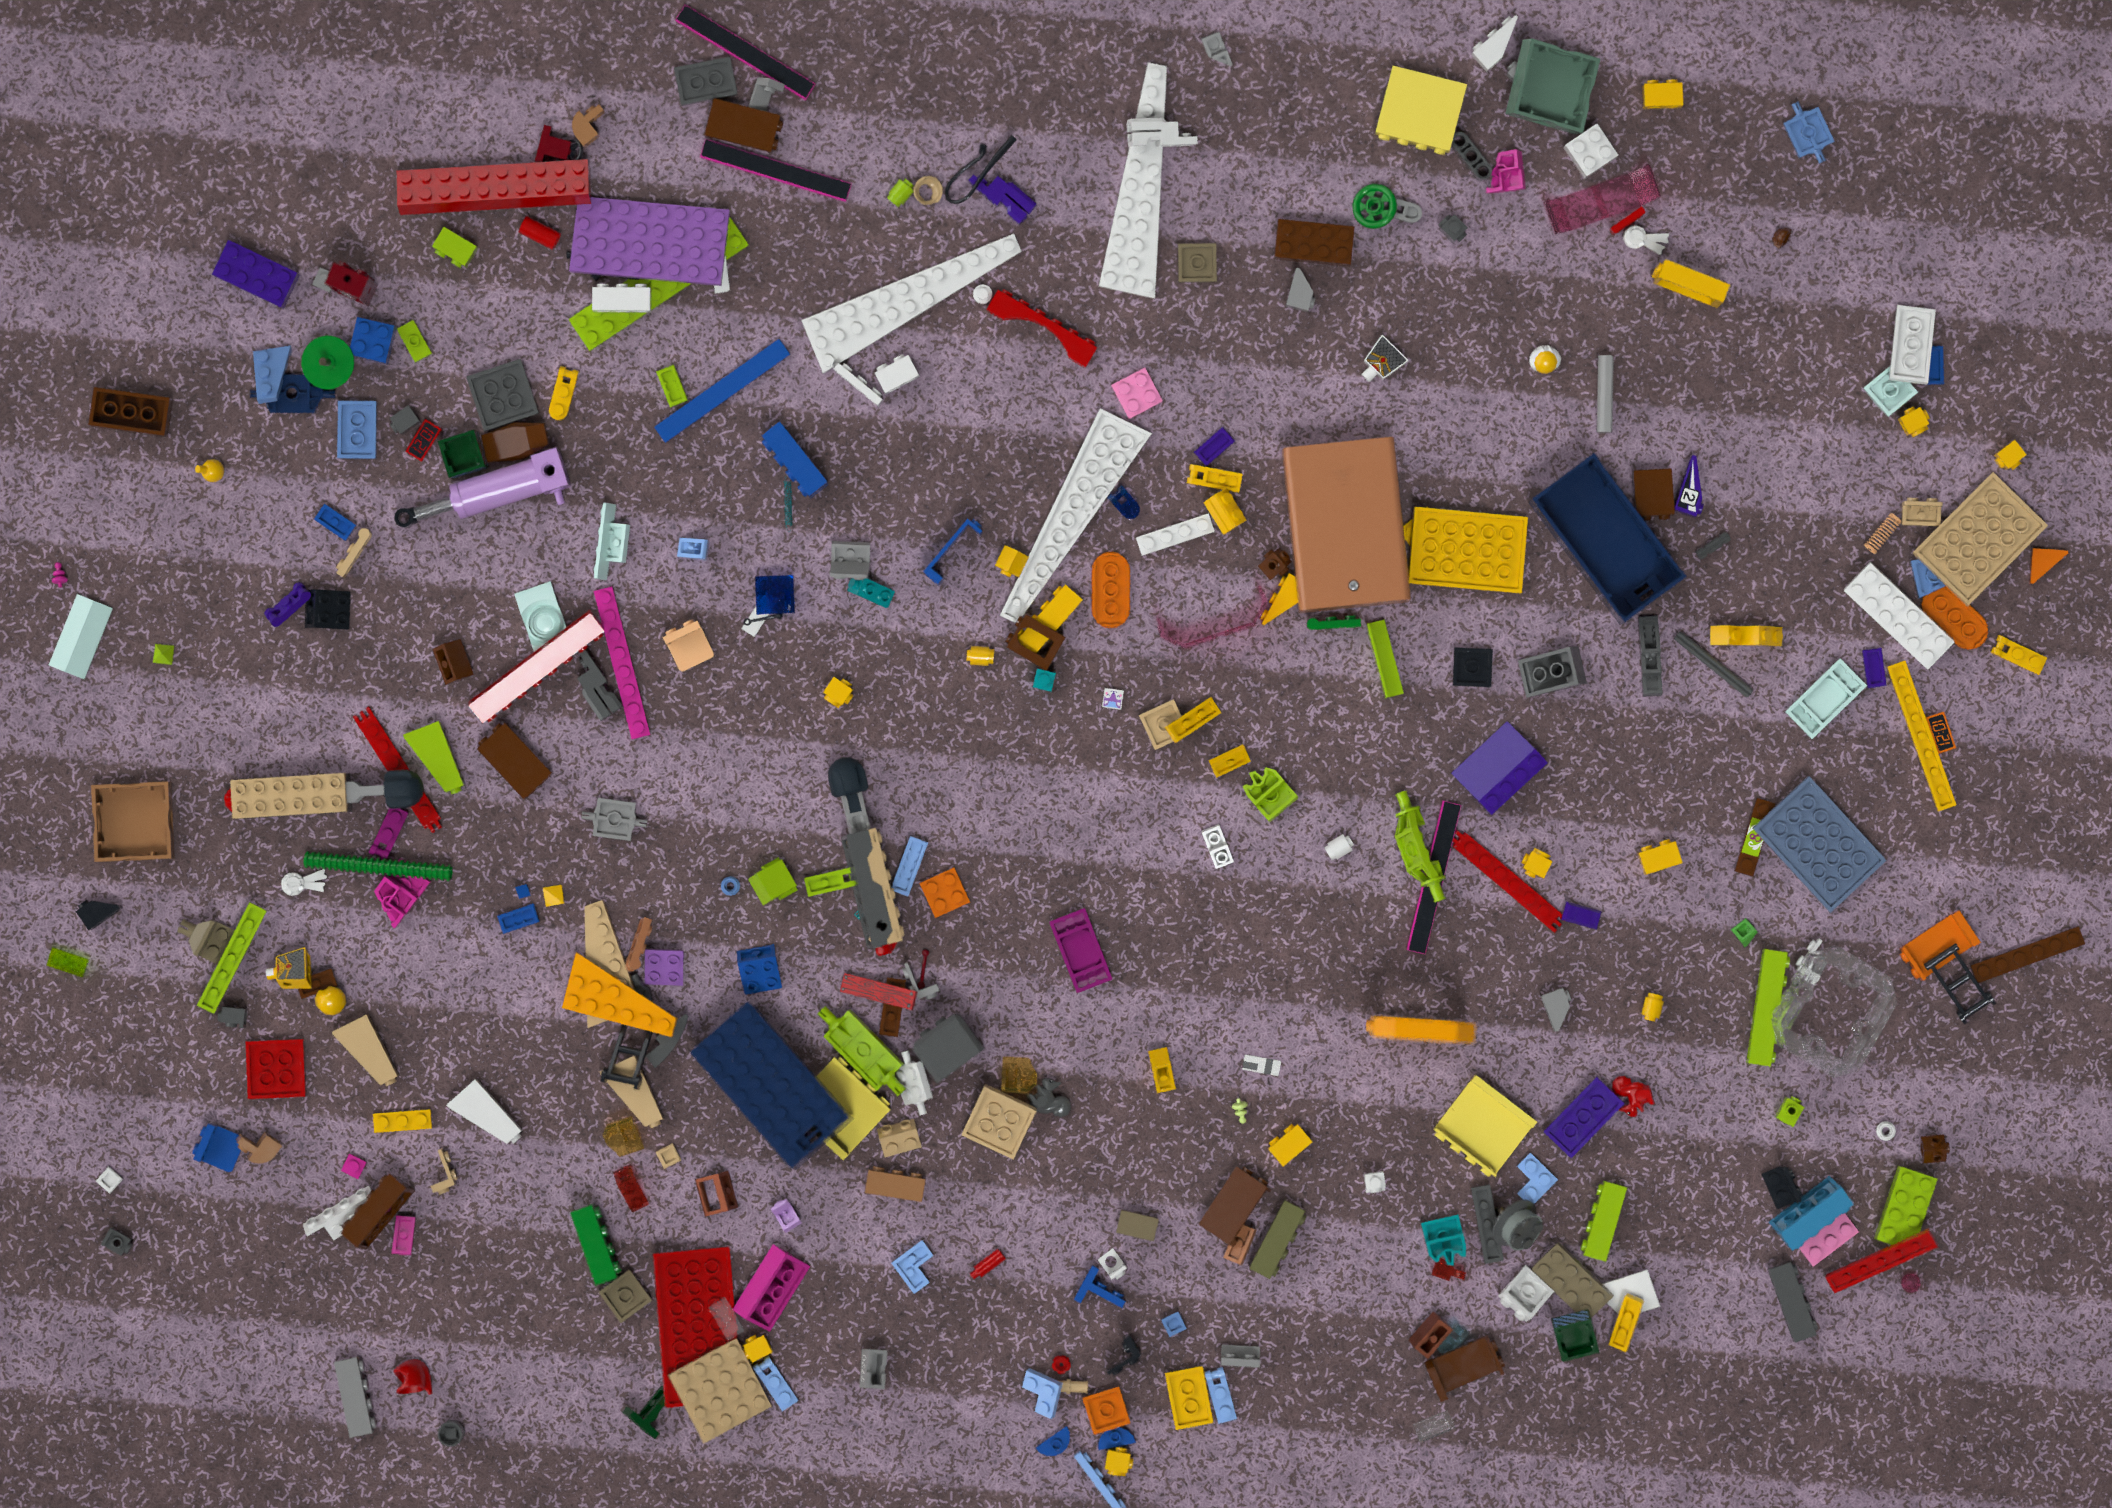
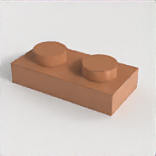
[1223,1225,1257,1265]

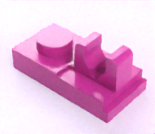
[392,1216,416,1256]

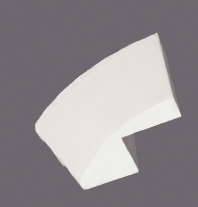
[1602,1269,1660,1314]

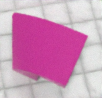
[374,858,431,929]

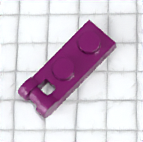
[369,808,409,860]

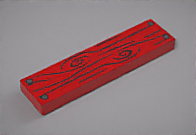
[840,973,918,1010]

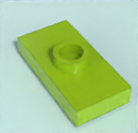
[397,320,432,363]
[656,365,688,408]

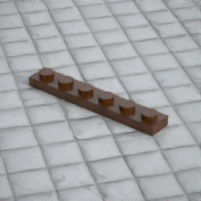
[1970,926,2085,983]

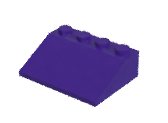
[1451,721,1548,815]

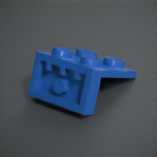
[737,944,782,995]

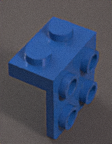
[192,1123,241,1172]

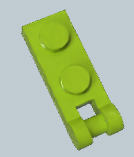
[804,868,856,897]

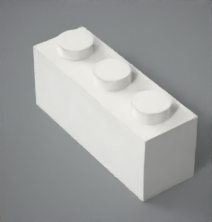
[592,284,651,312]

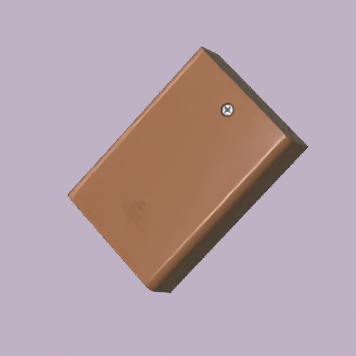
[1282,437,1411,613]

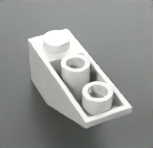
[1472,15,1518,72]

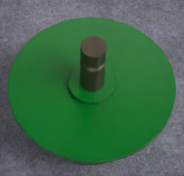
[301,336,354,389]

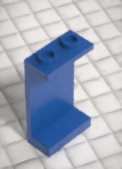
[923,519,983,586]

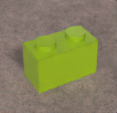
[432,227,478,268]

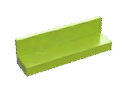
[1365,620,1404,698]

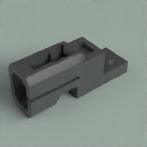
[577,650,623,721]

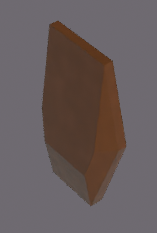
[481,422,550,462]

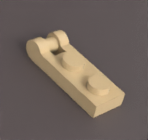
[336,528,372,578]

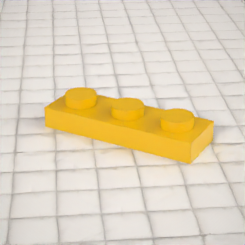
[1165,697,1221,743]
[373,1109,432,1133]
[1608,1293,1645,1352]

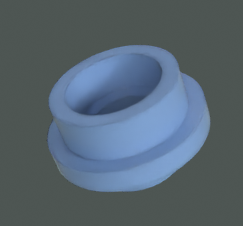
[721,876,740,896]

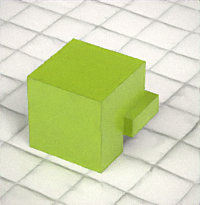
[748,857,797,906]

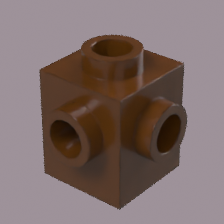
[1258,548,1292,580]
[1920,1134,1950,1164]

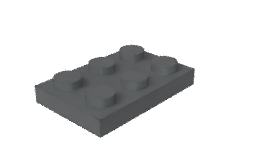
[674,57,738,106]

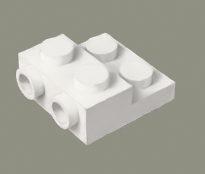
[1498,1265,1554,1322]

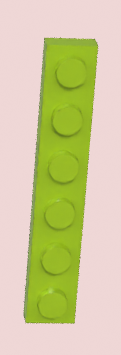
[197,902,267,1014]

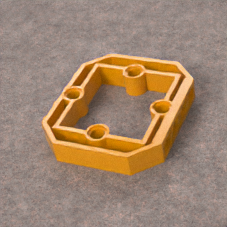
[1366,1016,1476,1043]

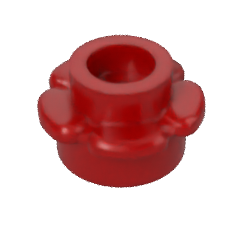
[1052,1355,1071,1374]

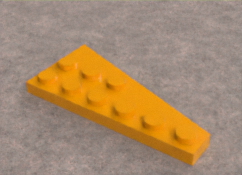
[562,952,678,1037]

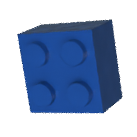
[350,317,397,365]

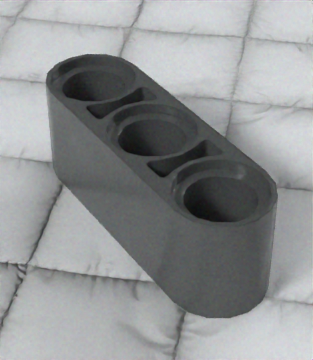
[1451,132,1492,182]

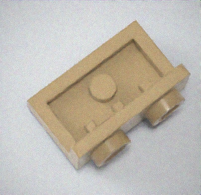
[1901,498,1943,526]
[877,1119,922,1157]

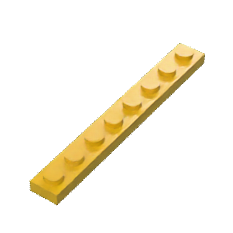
[1886,661,1957,812]

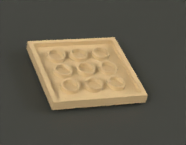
[668,1338,772,1443]

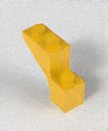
[1710,625,1783,646]

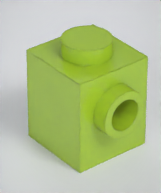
[1775,1096,1804,1127]

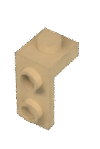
[431,1148,458,1195]

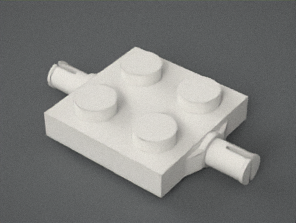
[895,1050,933,1116]

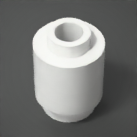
[1324,834,1354,860]

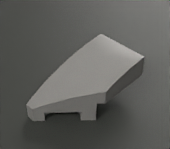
[1201,31,1233,66]

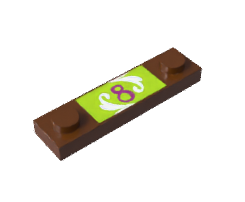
[1734,798,1775,877]

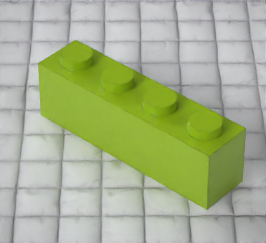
[1580,1181,1627,1262]

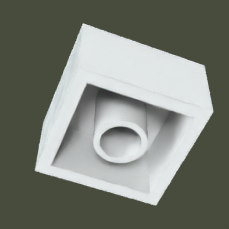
[1563,124,1618,179]

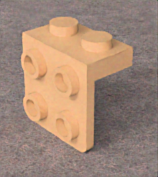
[663,619,714,672]

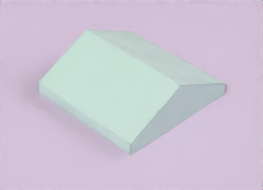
[1863,366,1918,417]

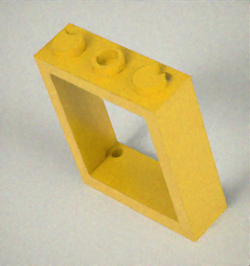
[1652,259,1730,308]

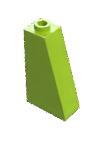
[403,721,465,795]

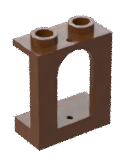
[1005,614,1066,670]

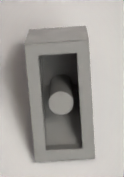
[1286,268,1316,312]
[1540,988,1572,1032]

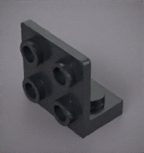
[305,589,351,630]
[1761,1165,1803,1209]
[1106,1333,1141,1376]

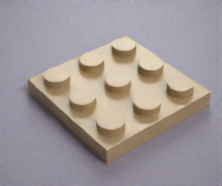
[962,1084,1038,1160]

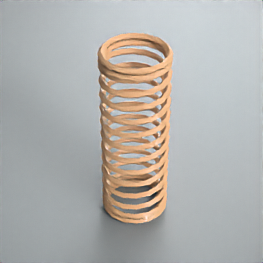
[1864,513,1902,554]

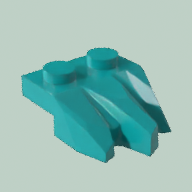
[1421,1214,1466,1266]

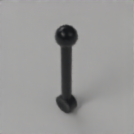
[744,612,783,626]

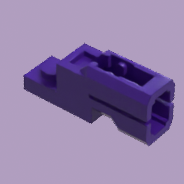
[968,174,1037,225]

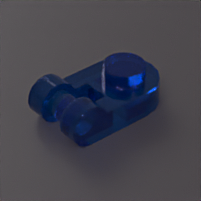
[1107,485,1140,520]

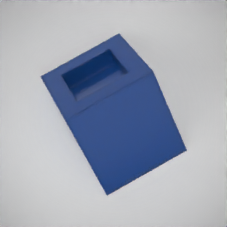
[515,884,531,899]

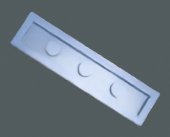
[1074,1451,1127,1508]

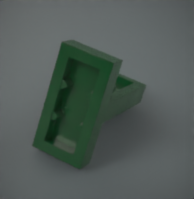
[622,1386,665,1439]

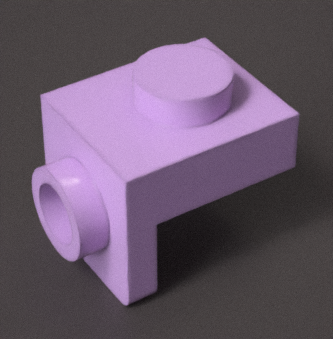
[771,1199,802,1233]

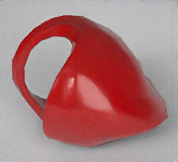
[393,1359,432,1395]

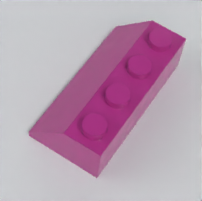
[732,1244,810,1332]

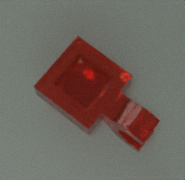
[1431,1258,1466,1281]

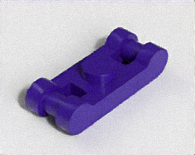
[264,582,311,627]

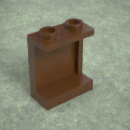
[1632,468,1675,521]

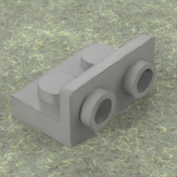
[1221,1344,1260,1368]

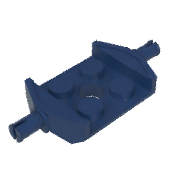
[250,375,336,414]

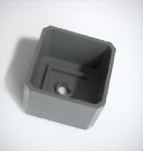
[913,1014,985,1083]

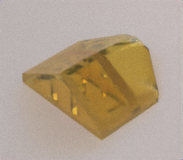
[1001,1057,1037,1093]
[603,1116,644,1157]

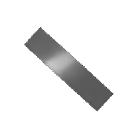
[1638,616,1663,697]

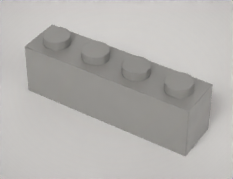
[334,1356,377,1438]

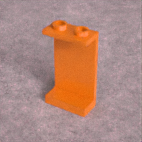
[1899,910,1981,981]

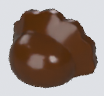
[1772,227,1792,249]

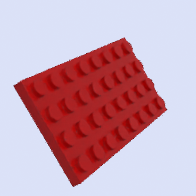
[652,1246,737,1408]

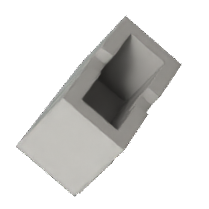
[859,1349,887,1389]

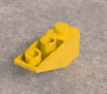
[1260,573,1298,626]

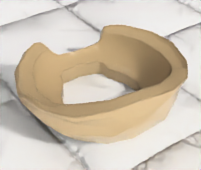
[913,176,943,205]

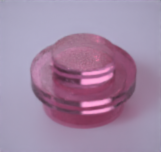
[1901,1274,1921,1293]

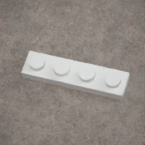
[1136,513,1215,556]

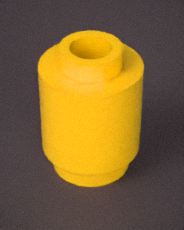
[966,646,994,666]
[1641,992,1664,1022]

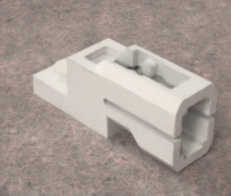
[1127,118,1198,147]

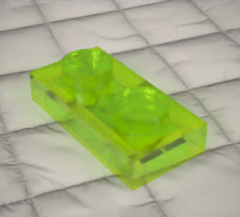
[46,947,90,978]

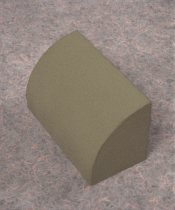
[1116,1210,1159,1241]

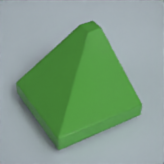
[1731,918,1758,948]

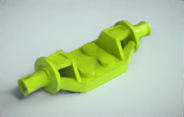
[1395,790,1446,903]

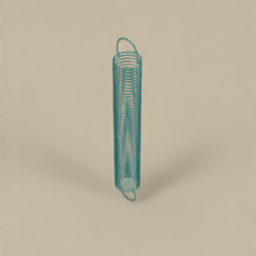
[784,475,792,532]

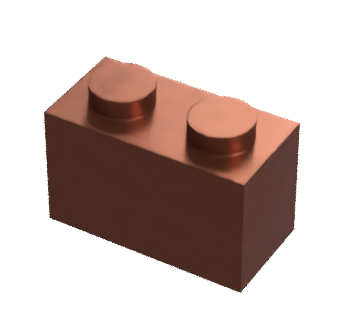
[1408,1311,1453,1359]

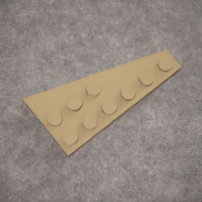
[584,900,636,1028]

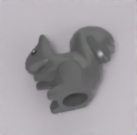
[1026,1078,1071,1117]

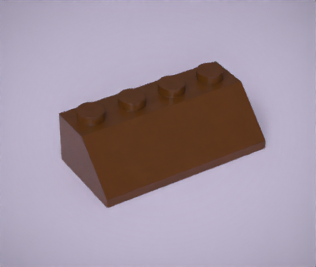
[340,1173,416,1250]

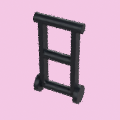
[1924,943,1997,1025]
[601,1024,653,1090]

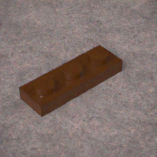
[879,977,906,1037]

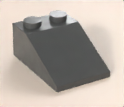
[1518,646,1587,698]

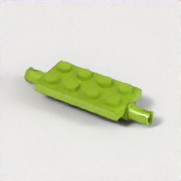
[817,1006,906,1097]

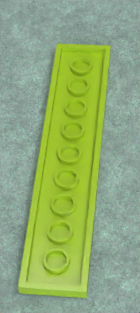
[568,218,749,351]

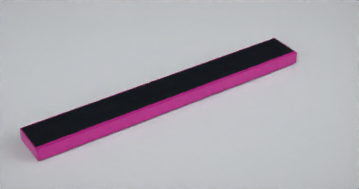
[675,4,816,101]
[700,139,852,202]
[1406,801,1461,954]

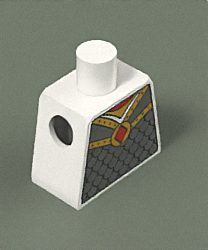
[1361,335,1408,382]

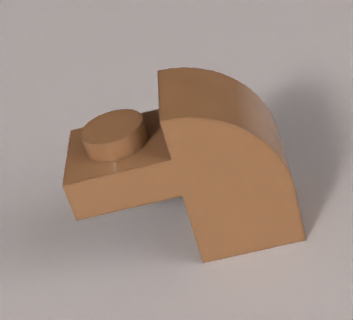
[572,105,605,148]
[236,1132,282,1164]

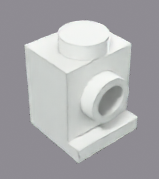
[1364,1171,1386,1193]

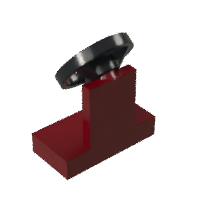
[534,125,583,162]

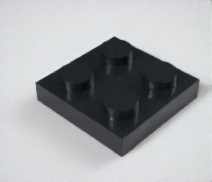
[1452,647,1493,688]

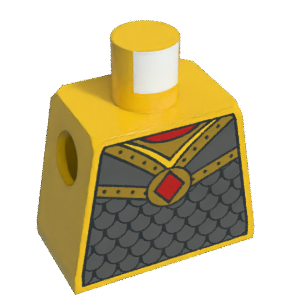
[266,947,312,989]

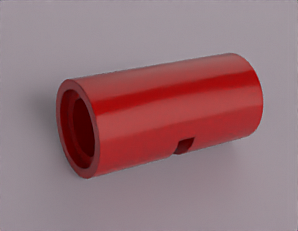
[518,216,561,250]

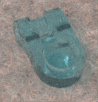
[1437,1320,1470,1354]

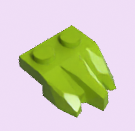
[1243,767,1299,822]

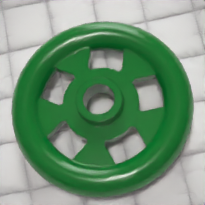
[1352,184,1397,229]

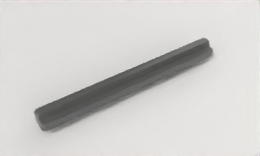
[1674,631,1753,697]

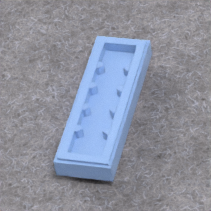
[891,836,928,896]

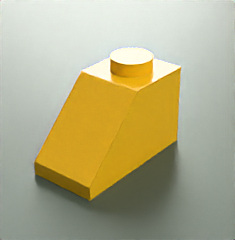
[1148,1047,1176,1093]

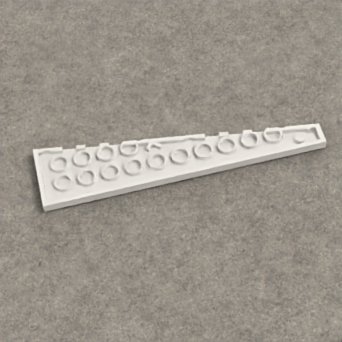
[1099,63,1167,299]
[802,234,1021,374]
[1000,409,1152,623]

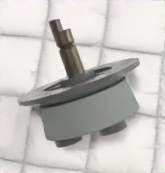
[1492,1200,1543,1251]

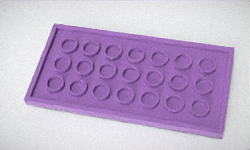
[569,197,730,286]

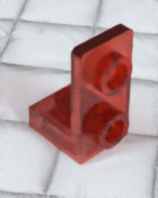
[613,1164,649,1212]

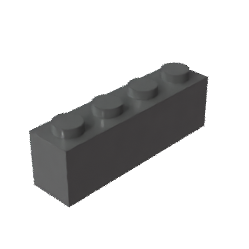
[1767,1261,1818,1343]

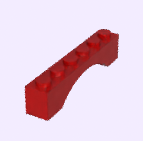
[986,289,1097,369]

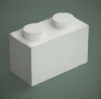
[875,354,919,394]

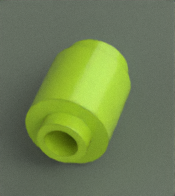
[887,179,914,208]

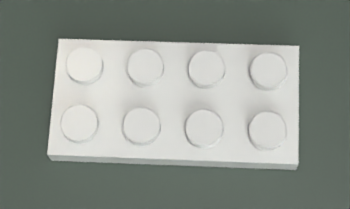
[1889,305,1936,385]

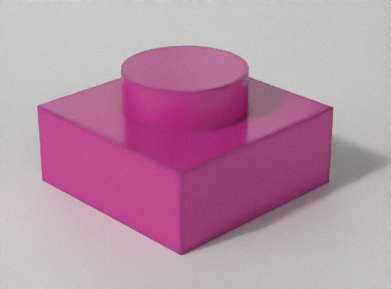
[341,1154,367,1179]

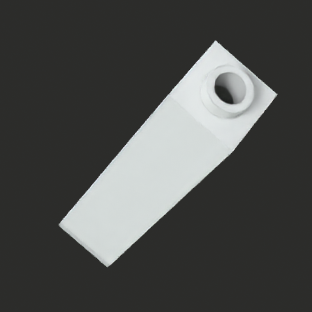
[447,1079,523,1144]

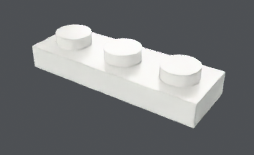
[833,363,883,406]

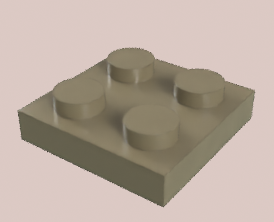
[1178,243,1217,283]
[598,1269,652,1323]

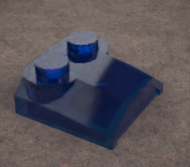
[755,575,795,615]

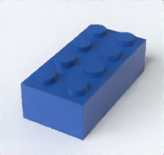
[762,421,829,498]

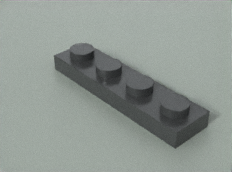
[1471,1184,1504,1264]

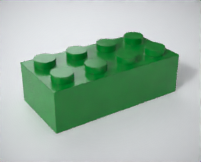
[570,1203,622,1286]

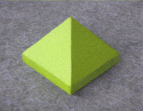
[153,644,174,665]

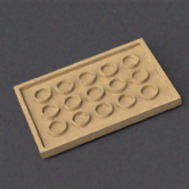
[1913,472,2048,607]

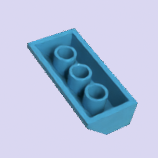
[1769,1176,1854,1251]

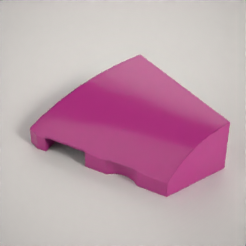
[1486,149,1526,194]

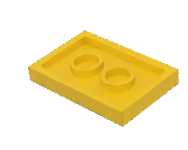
[1165,1366,1213,1430]

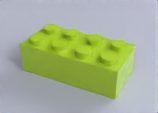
[1874,1166,1937,1245]

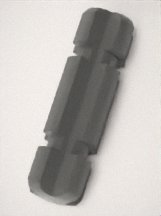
[1696,532,1731,560]

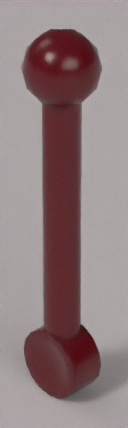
[917,949,929,989]

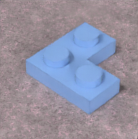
[1517,1153,1558,1204]
[891,1240,934,1294]
[1022,1368,1063,1419]

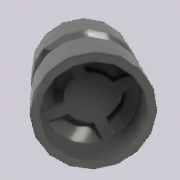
[438,1420,465,1447]

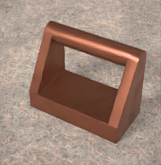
[695,1171,738,1217]

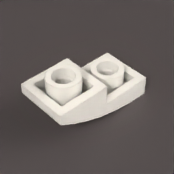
[1201,824,1234,869]

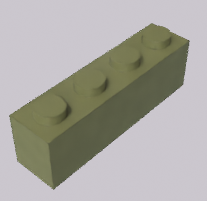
[1249,1200,1306,1279]

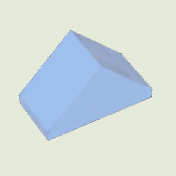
[677,538,709,561]

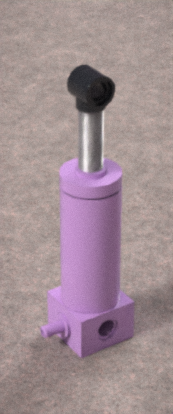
[394,448,571,528]

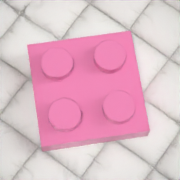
[1111,368,1163,419]

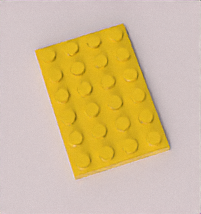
[1408,507,1528,594]

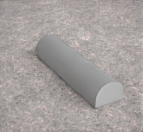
[1597,355,1614,433]

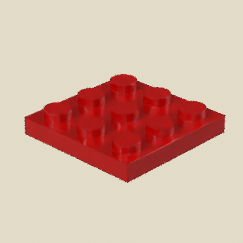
[245,1039,306,1099]

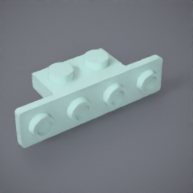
[594,502,630,580]

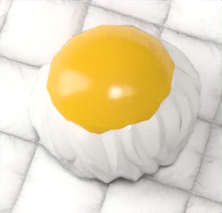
[1529,345,1561,374]

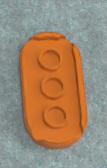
[1092,552,1130,629]
[1921,586,1988,650]

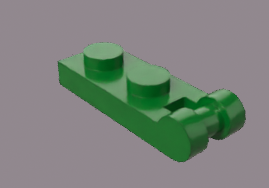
[1306,615,1361,630]

